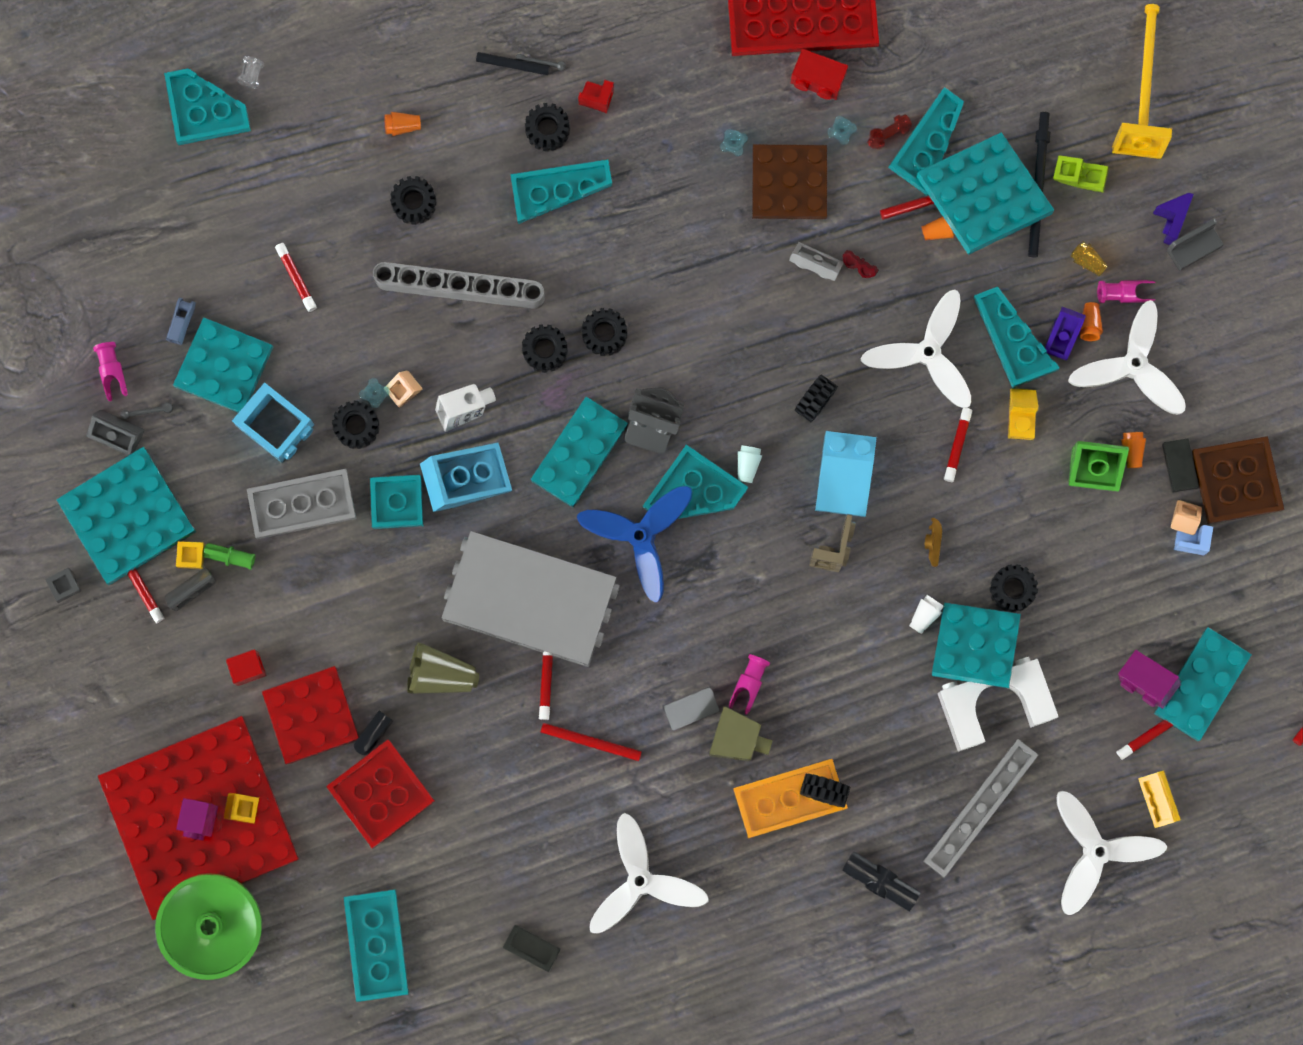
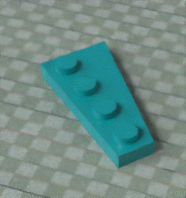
[888,87,964,196]
[510,159,612,224]
[974,286,1060,388]

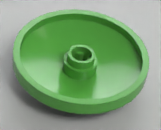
[155,873,262,980]

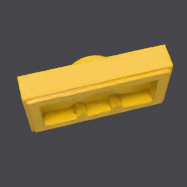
[1138,771,1181,828]

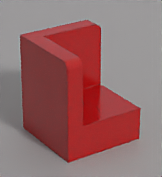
[578,80,614,113]
[226,649,267,686]

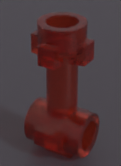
[867,114,912,149]

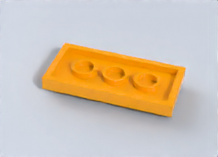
[733,759,848,839]

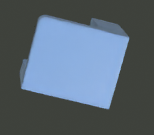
[1174,525,1213,555]

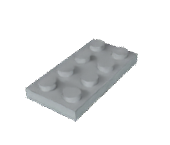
[247,469,357,539]

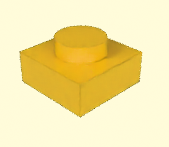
[176,541,205,569]

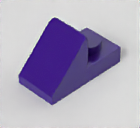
[1153,193,1194,245]
[1045,307,1086,361]

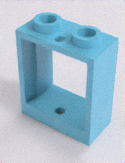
[232,382,314,463]

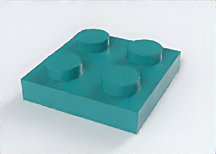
[370,475,424,529]

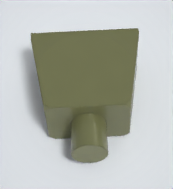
[709,707,773,761]

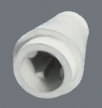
[909,595,944,634]

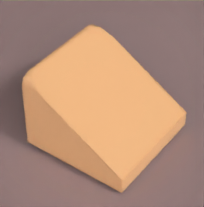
[383,371,422,407]
[1171,500,1202,535]

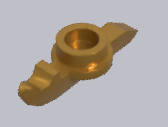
[925,518,942,567]

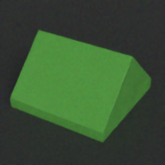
[1069,441,1129,492]

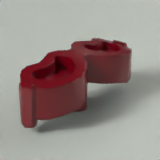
[842,250,879,278]

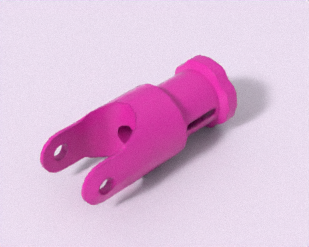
[1097,280,1156,303]
[93,342,128,401]
[729,654,770,715]

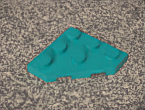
[164,68,251,146]
[643,445,748,519]

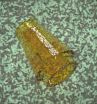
[1070,241,1108,277]

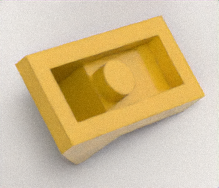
[1008,388,1039,440]

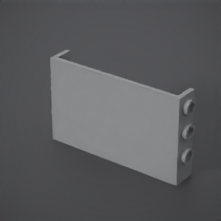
[442,531,620,667]

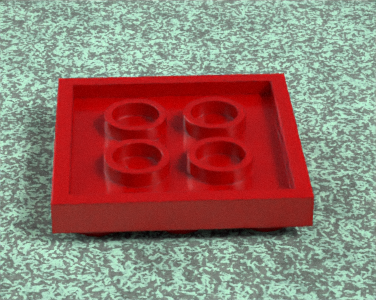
[262,666,359,765]
[326,739,435,849]

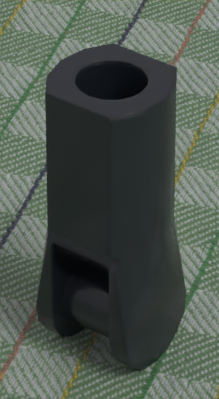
[354,711,393,755]

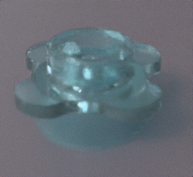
[827,116,857,145]
[720,129,748,156]
[359,378,390,408]

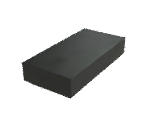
[1162,438,1199,493]
[503,925,561,972]

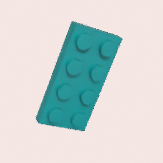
[531,397,628,508]
[1154,627,1252,741]
[344,890,409,1002]

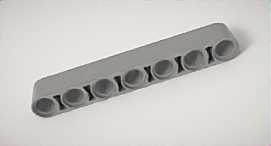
[373,262,545,309]

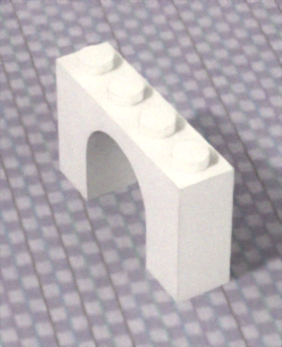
[938,657,1059,752]

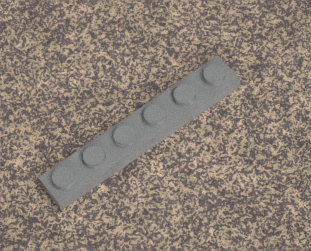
[923,739,1038,878]

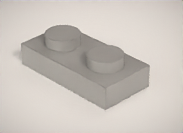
[789,242,844,281]

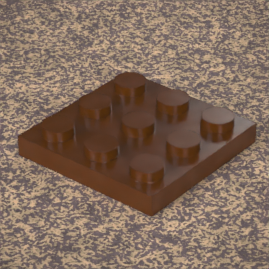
[752,144,827,219]
[1192,436,1285,525]

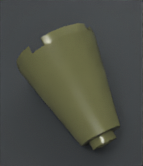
[407,643,479,694]

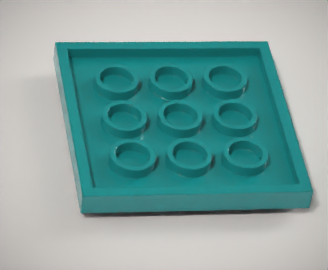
[916,132,1054,255]
[56,447,196,585]

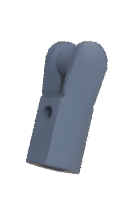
[166,298,196,345]

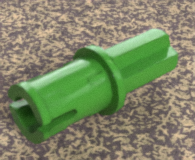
[203,543,256,570]

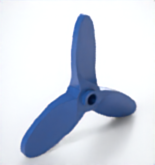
[577,486,692,602]

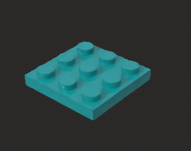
[173,317,273,413]
[932,602,1021,688]

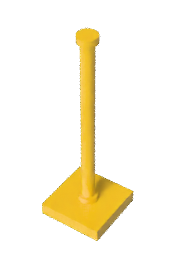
[1112,4,1172,159]

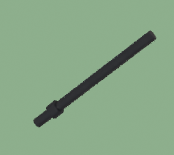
[1028,112,1051,258]

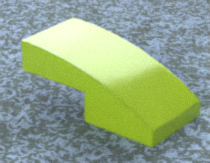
[1053,155,1109,193]

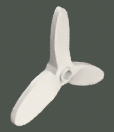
[861,290,971,408]
[1068,300,1186,415]
[1057,791,1167,915]
[590,813,709,934]

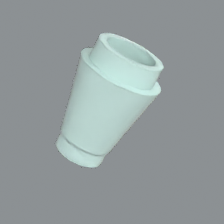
[738,445,762,483]

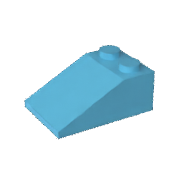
[815,431,877,517]
[420,443,512,512]

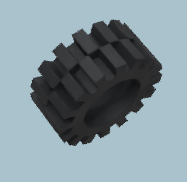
[525,103,570,152]
[390,176,437,225]
[582,308,627,356]
[522,324,568,373]
[795,374,838,423]
[332,401,380,449]
[990,564,1038,612]
[800,773,851,808]

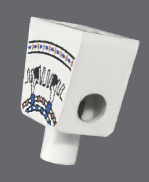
[435,384,496,432]

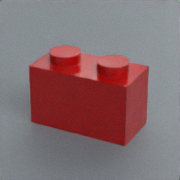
[791,49,848,100]

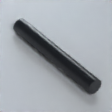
[476,52,550,75]

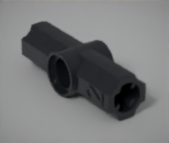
[842,851,921,912]

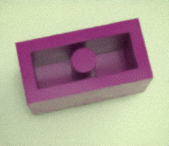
[1118,650,1181,709]
[176,798,218,840]

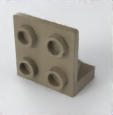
[809,514,856,572]

